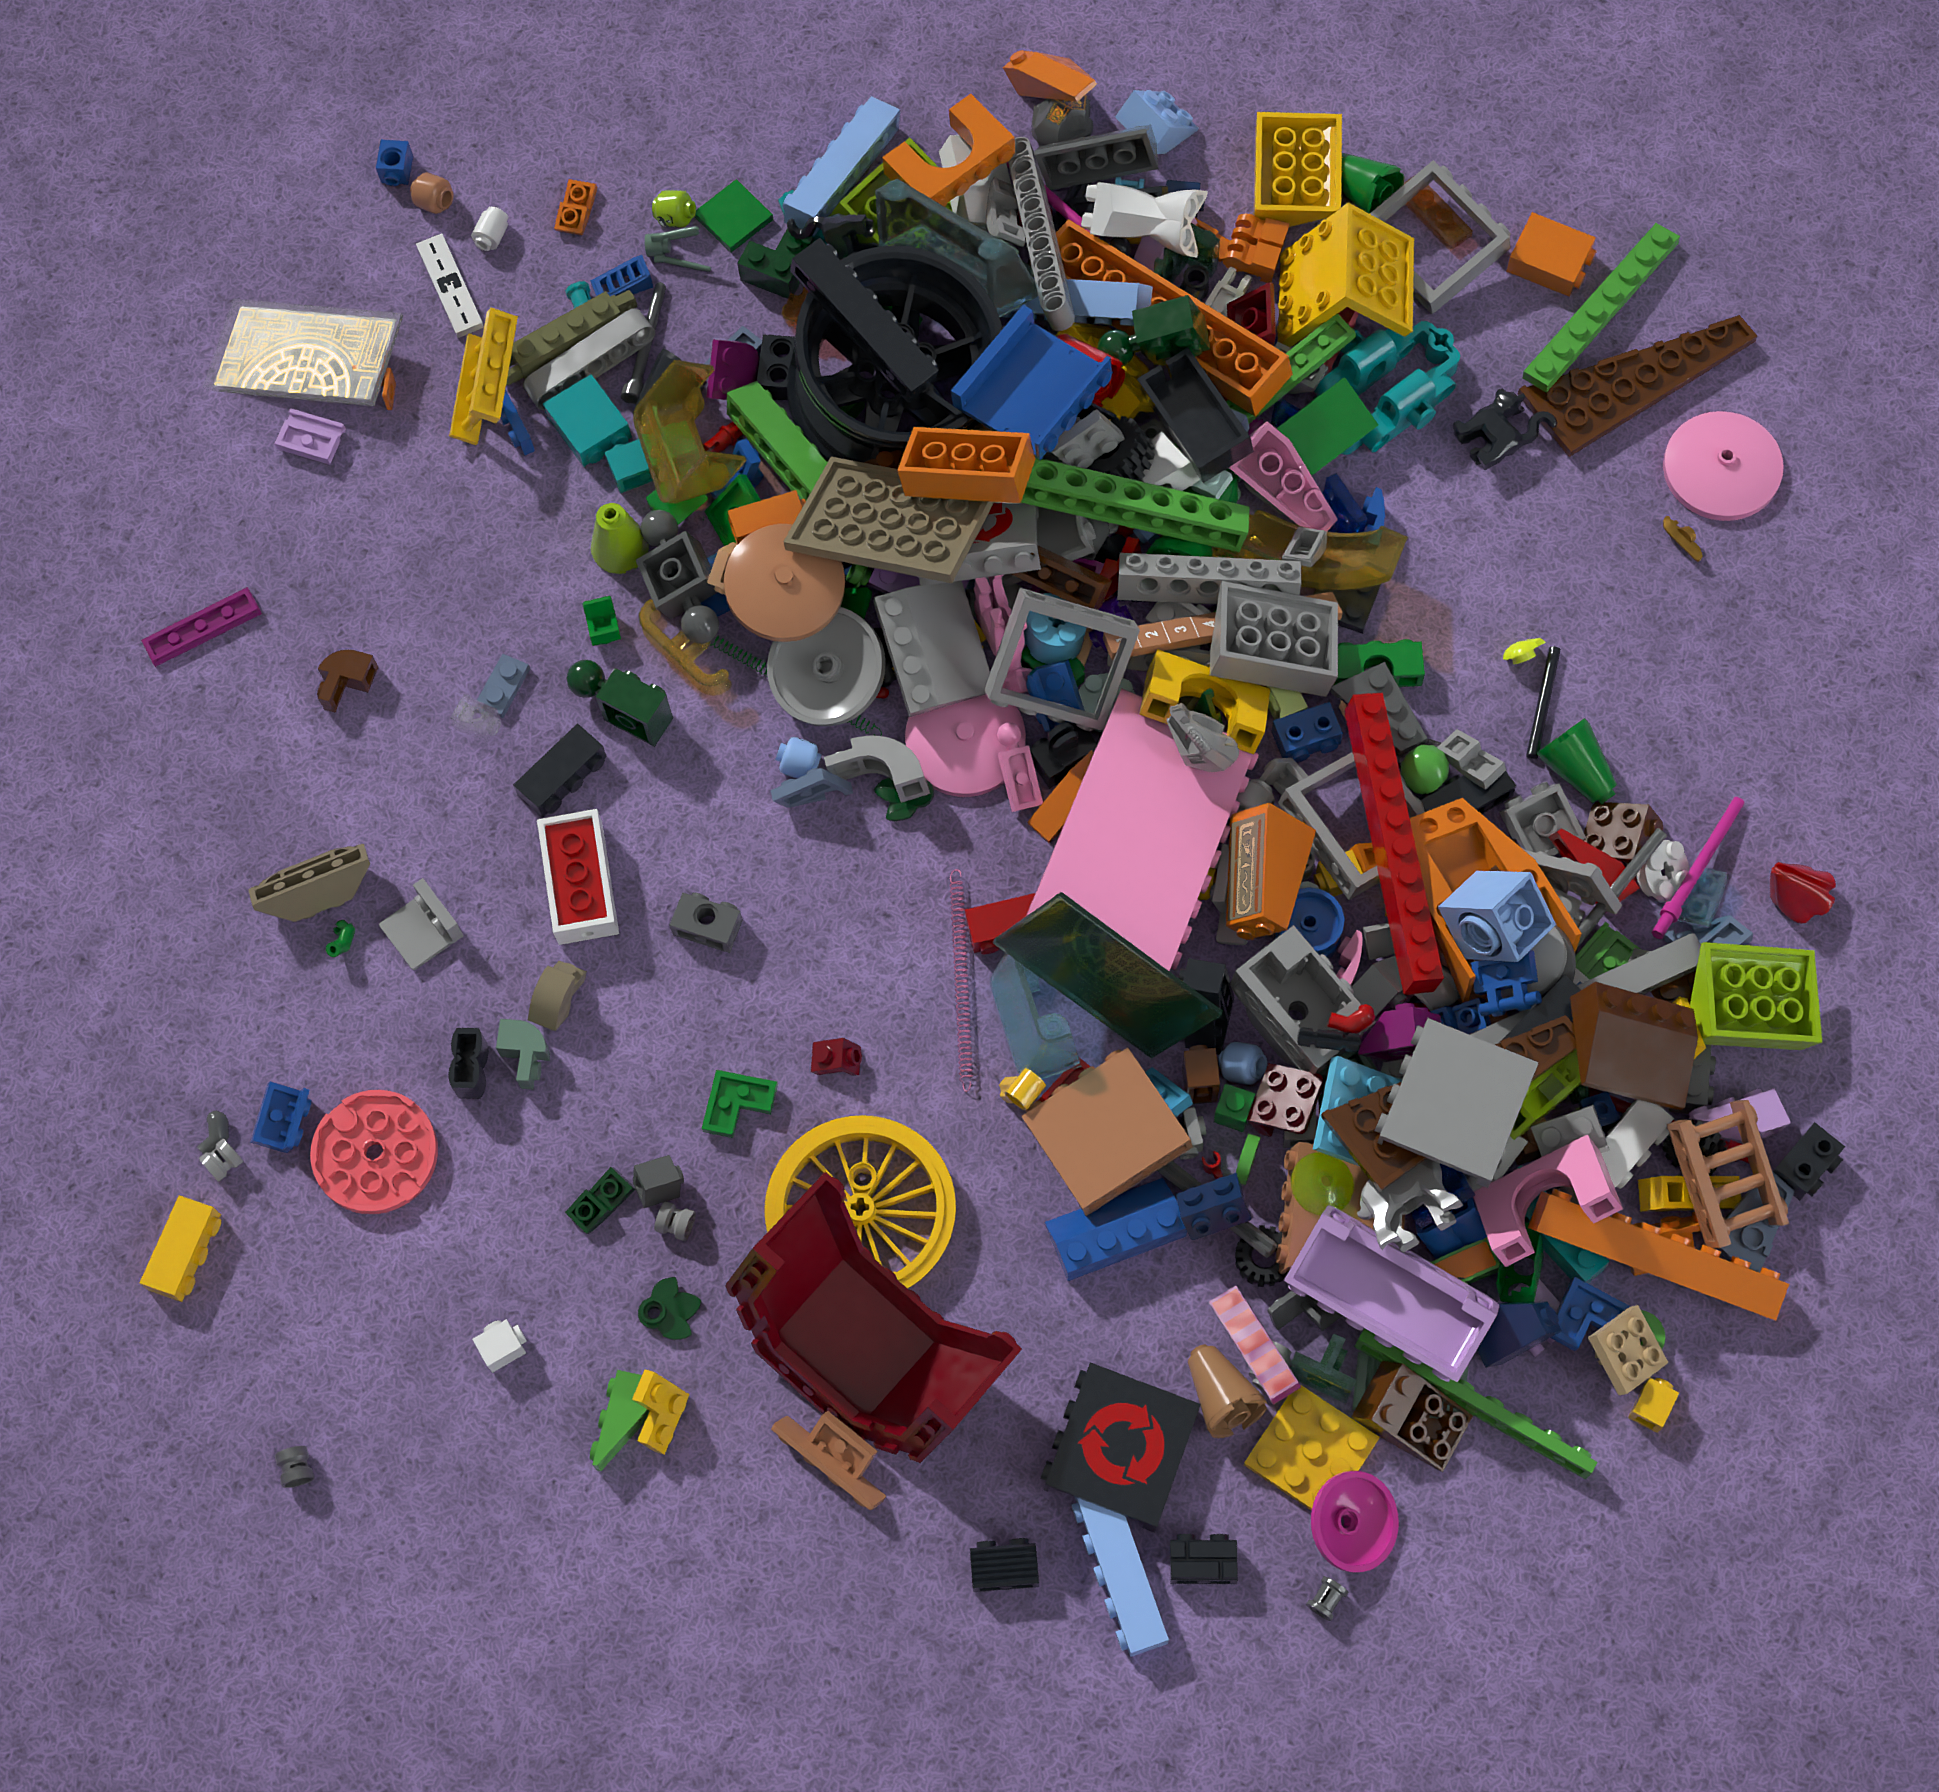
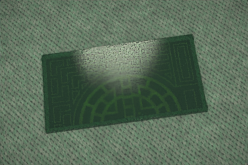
[993,892,1223,1059]

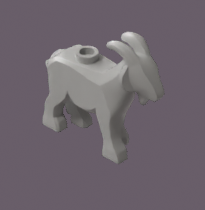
[1357,1158,1463,1253]

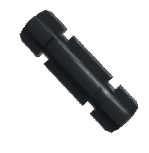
[1297,1027,1361,1053]

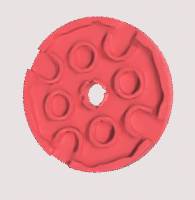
[310,1090,438,1214]

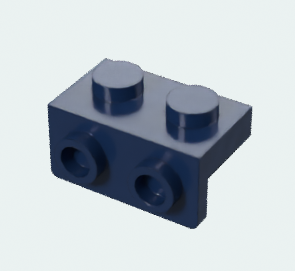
[1176,1173,1251,1240]

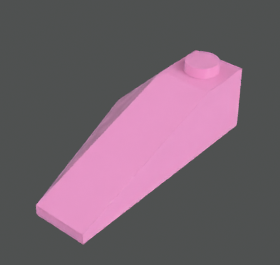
[1229,421,1338,531]

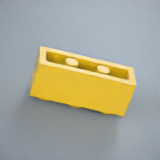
[139,1195,221,1302]

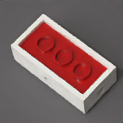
[537,809,619,945]

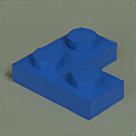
[1551,1277,1631,1351]

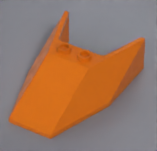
[1410,798,1582,1003]

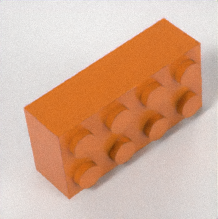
[897,427,1036,503]

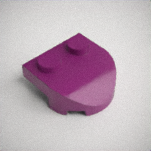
[706,339,759,400]

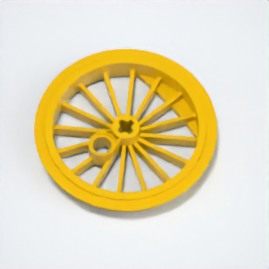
[765,1115,956,1289]

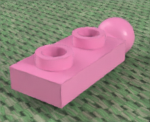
[997,722,1043,812]

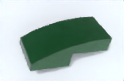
[565,1167,635,1234]

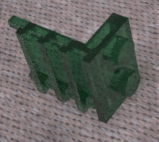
[1153,223,1220,283]

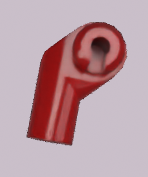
[1327,1004,1375,1034]

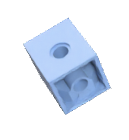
[1438,871,1556,962]

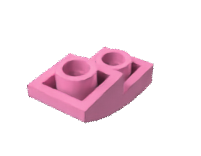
[1336,930,1362,987]

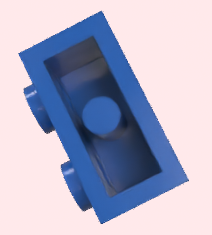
[1271,702,1343,763]

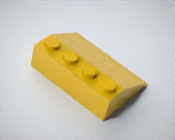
[1253,112,1342,227]

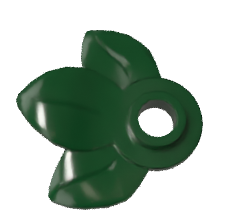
[874,778,934,821]
[638,1277,701,1340]

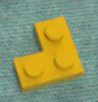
[632,1369,690,1455]

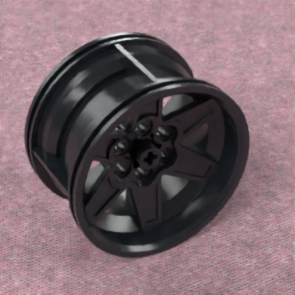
[787,245,1003,463]

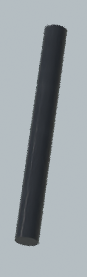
[1526,646,1561,759]

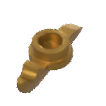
[1663,516,1703,562]

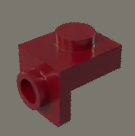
[811,1038,862,1076]

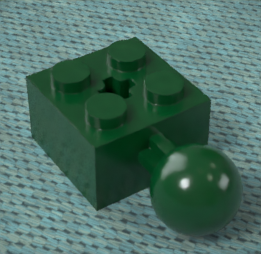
[1097,295,1211,367]
[566,660,673,747]

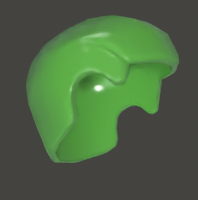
[1400,745,1449,794]

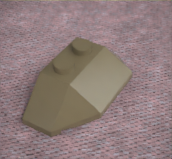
[248,844,370,922]

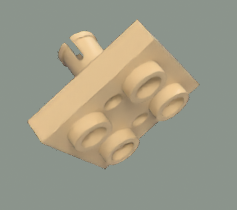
[1588,1305,1668,1395]

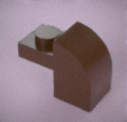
[317,650,378,713]

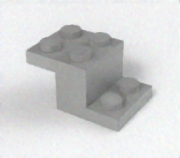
[1042,409,1125,469]

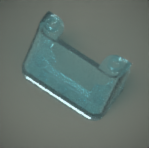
[990,945,1082,1079]

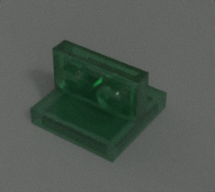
[1289,1334,1356,1404]

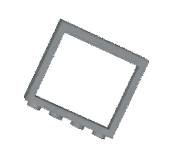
[1370,160,1511,314]
[985,588,1140,731]
[1278,752,1425,900]

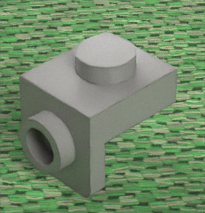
[1259,758,1308,796]
[1179,1107,1206,1160]

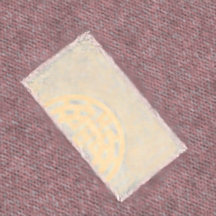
[203,299,403,406]

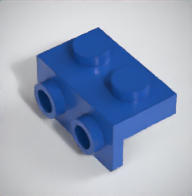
[250,1081,312,1153]

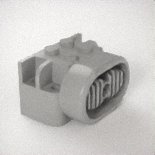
[1230,925,1376,1075]

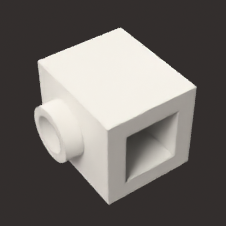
[473,1319,527,1373]

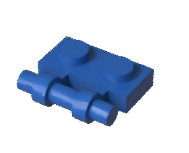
[1471,950,1542,1017]

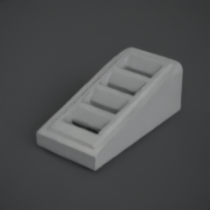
[1282,527,1327,567]

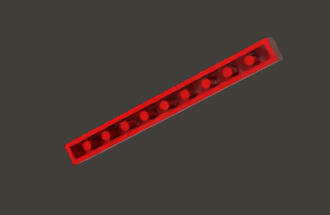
[1344,692,1444,995]

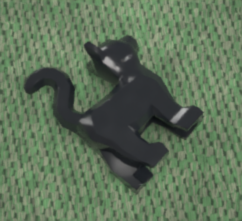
[787,213,880,260]
[1453,388,1557,470]

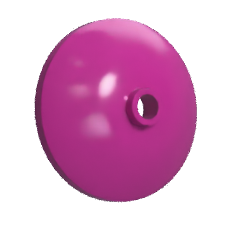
[1311,1471,1399,1572]

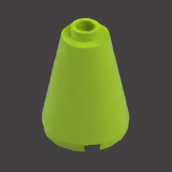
[591,503,649,574]

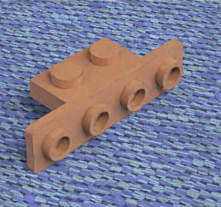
[771,1411,886,1510]

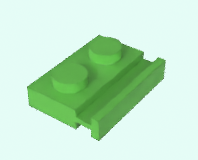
[1575,922,1640,980]

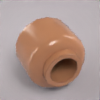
[410,172,454,214]

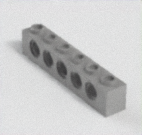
[1117,553,1301,604]

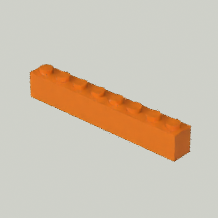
[1528,1189,1789,1321]

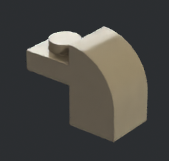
[527,961,587,1031]

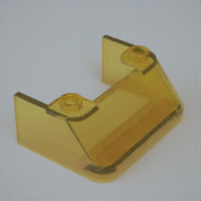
[633,360,746,504]

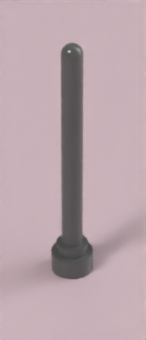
[621,282,666,404]

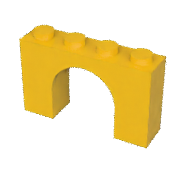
[1139,649,1270,755]

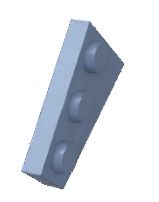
[1716,1171,1794,1273]

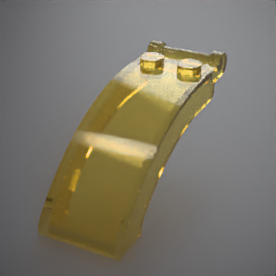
[1213,510,1408,590]

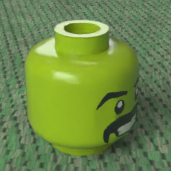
[652,190,696,228]

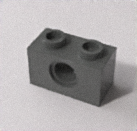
[669,892,743,953]

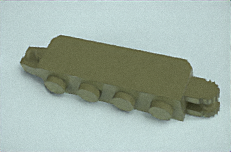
[506,290,637,386]

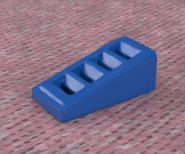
[590,255,653,296]

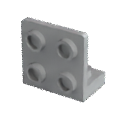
[379,878,464,970]

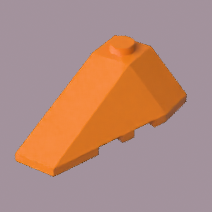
[1003,50,1097,102]

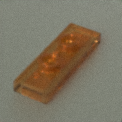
[1404,175,1473,251]

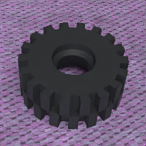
[1086,416,1155,480]

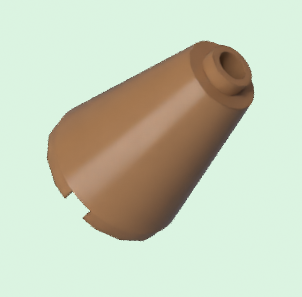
[1188,1344,1267,1439]

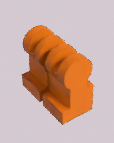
[1223,213,1290,283]

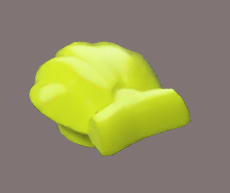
[1503,638,1546,664]

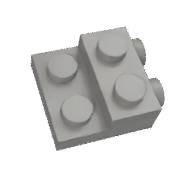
[1499,781,1586,856]

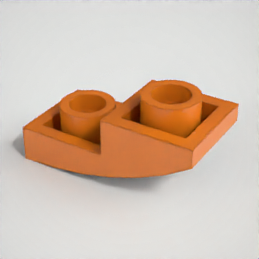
[554,179,598,235]

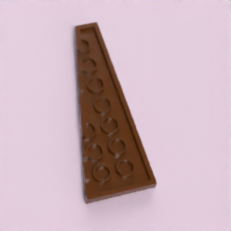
[1518,315,1758,457]
[1321,1015,1576,1192]

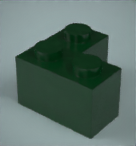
[737,228,814,300]

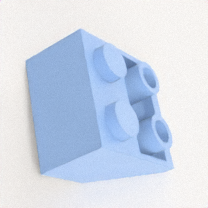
[1115,90,1199,154]

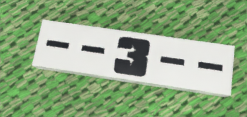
[416,233,484,338]

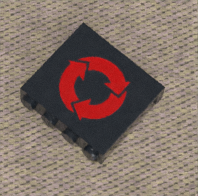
[1040,1362,1201,1533]

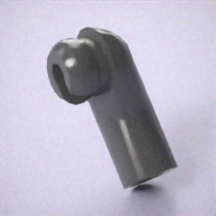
[197,1111,229,1154]

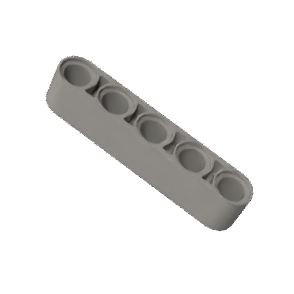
[523,308,655,410]

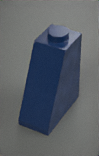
[1477,1301,1562,1368]

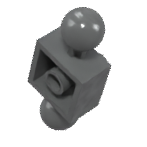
[636,510,719,644]

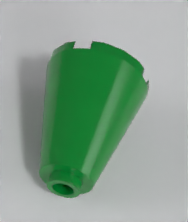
[1341,152,1405,214]
[1537,718,1617,804]

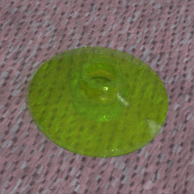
[1291,1152,1354,1216]

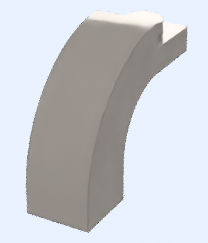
[824,735,930,803]

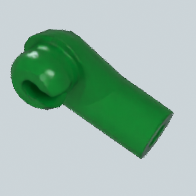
[326,920,355,957]

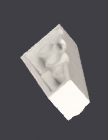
[1556,1099,1674,1205]

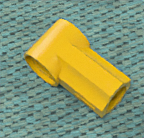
[999,1068,1046,1111]

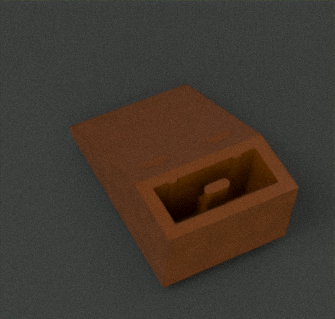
[1351,1361,1473,1472]

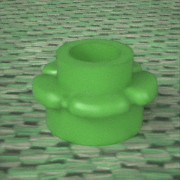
[846,564,872,589]

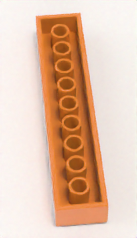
[1056,219,1293,417]

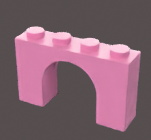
[1472,1134,1623,1267]

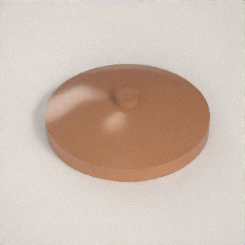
[724,524,845,642]

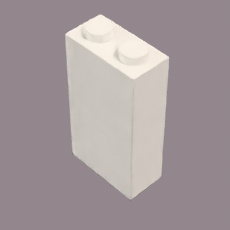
[939,135,1017,240]

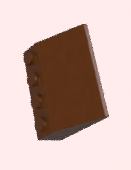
[1570,982,1698,1110]

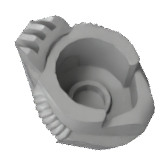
[1167,703,1239,772]

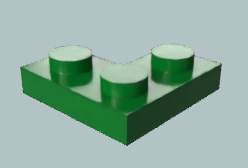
[701,1070,778,1138]

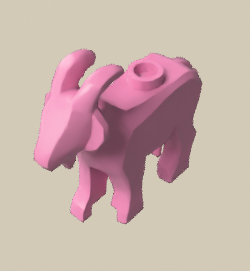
[974,575,1033,693]

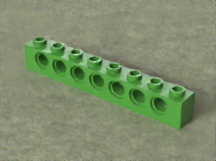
[1021,458,1250,552]

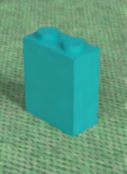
[543,374,632,467]

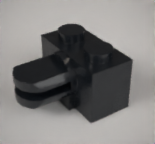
[1030,722,1098,789]

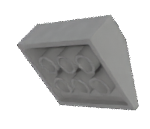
[874,581,990,717]
[1210,581,1338,697]

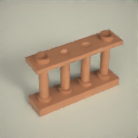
[1666,1100,1789,1248]

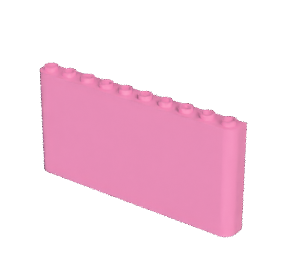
[1023,688,1259,975]

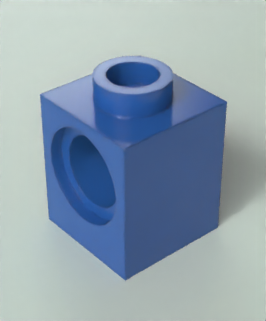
[376,139,413,186]

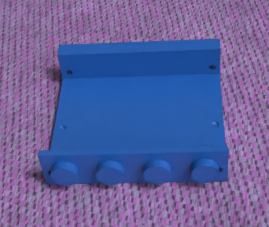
[951,305,1113,460]

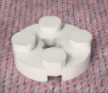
[1637,840,1690,902]

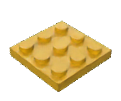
[1243,1385,1380,1511]

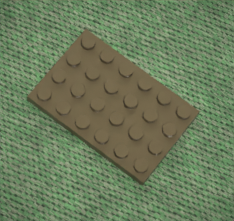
[783,457,994,583]

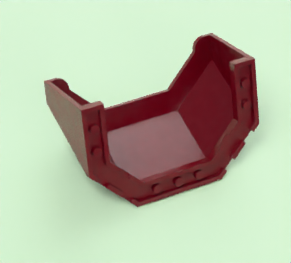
[725,1171,1022,1463]

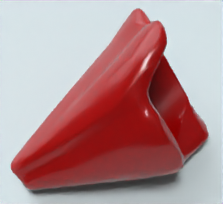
[1769,862,1836,924]

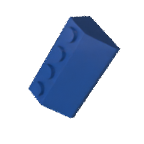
[1044,1178,1187,1281]

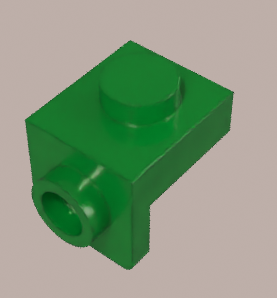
[582,596,621,646]

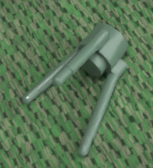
[645,226,711,272]

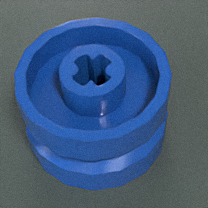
[1273,887,1345,959]

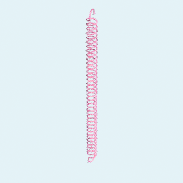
[950,869,973,1092]

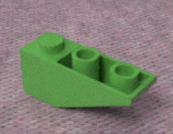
[589,1370,649,1471]

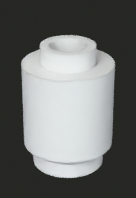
[471,207,508,251]

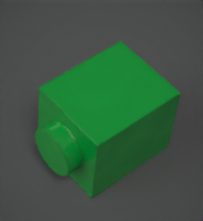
[1214,1084,1255,1133]

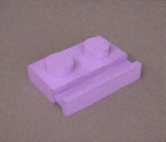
[274,408,346,465]

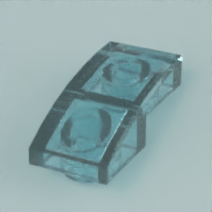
[1678,868,1729,928]

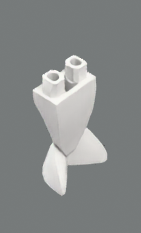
[1081,182,1208,258]

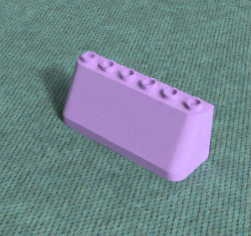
[1284,1206,1499,1382]

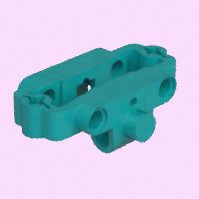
[1314,321,1460,455]

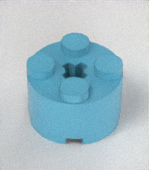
[1024,593,1087,664]

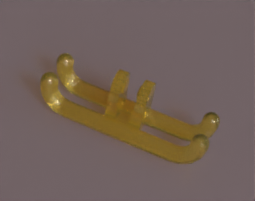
[639,599,732,696]

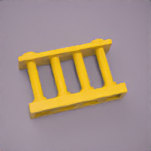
[449,307,518,445]

